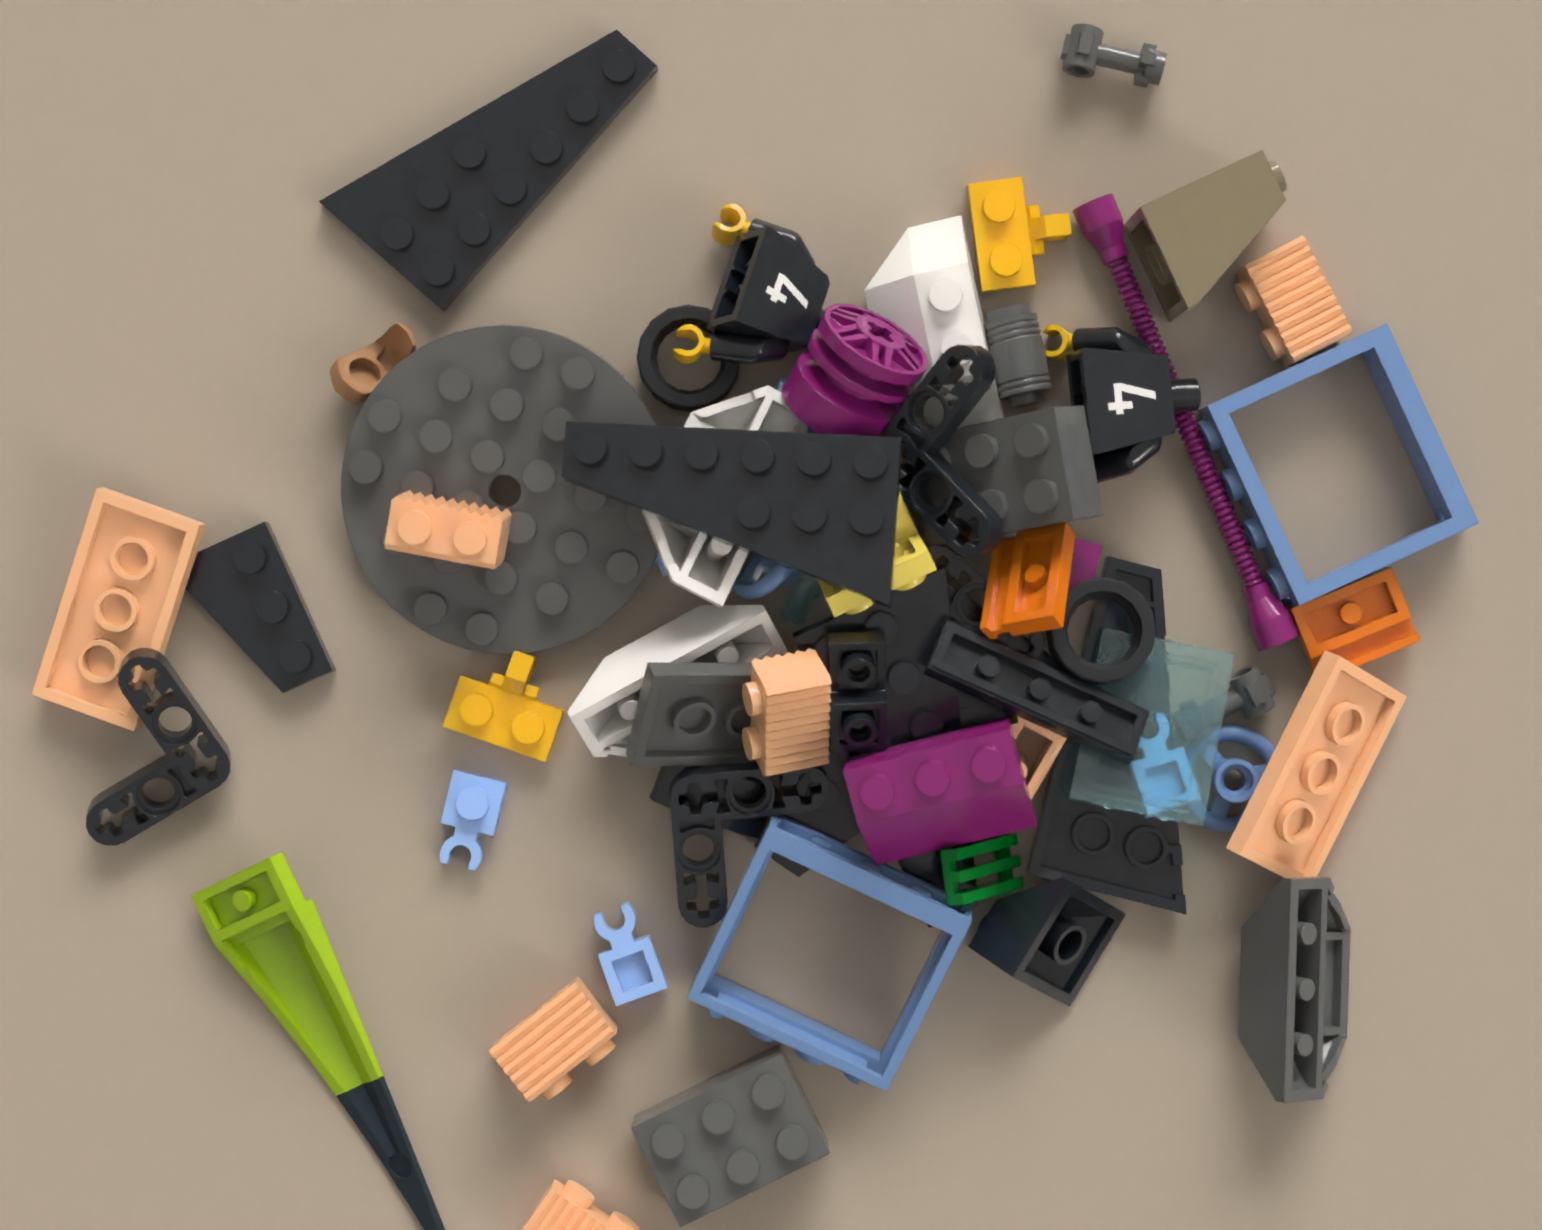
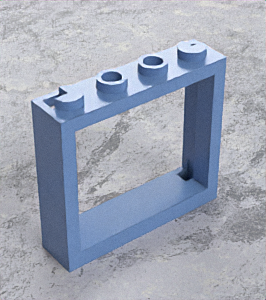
[1197,323,1479,606]
[686,815,973,1092]

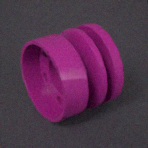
[781,303,928,436]

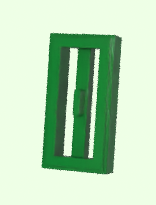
[940,833,1024,906]

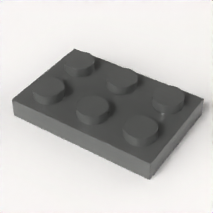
[626,662,756,767]

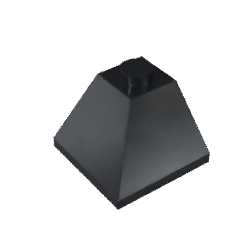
[968,877,1126,1007]

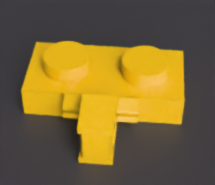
[966,177,1072,294]
[442,650,565,762]

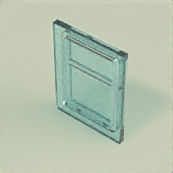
[1069,628,1235,827]

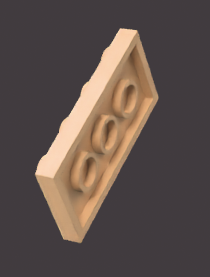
[31,487,206,732]
[1226,650,1407,878]

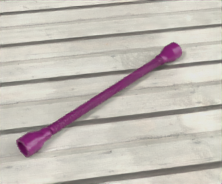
[1072,194,1300,651]

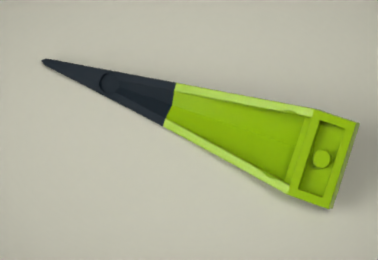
[190,851,445,1230]

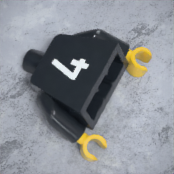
[673,204,830,364]
[1043,324,1201,483]

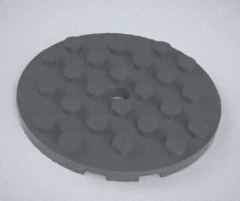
[341,325,659,654]

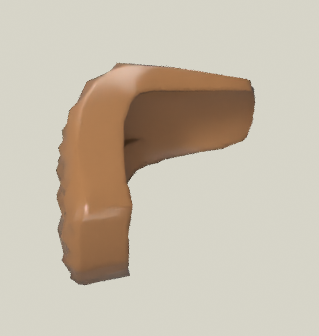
[329,322,416,404]

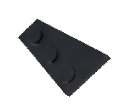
[185,522,336,693]

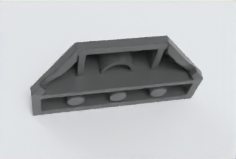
[1238,877,1351,1103]

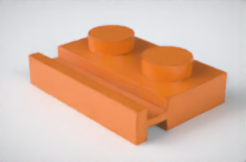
[980,522,1076,640]
[1287,567,1421,674]

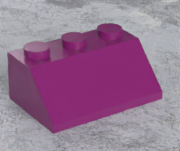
[843,717,1037,865]

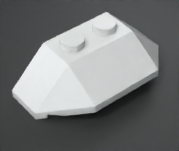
[864,215,1004,428]
[642,385,809,608]
[567,605,788,757]

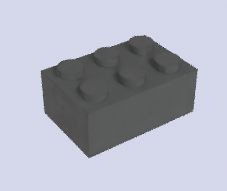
[914,405,1103,547]
[631,1044,830,1227]

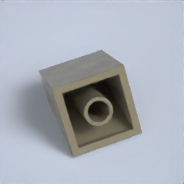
[1124,150,1287,323]

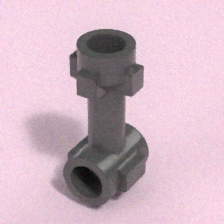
[1060,23,1167,88]
[1171,665,1275,743]

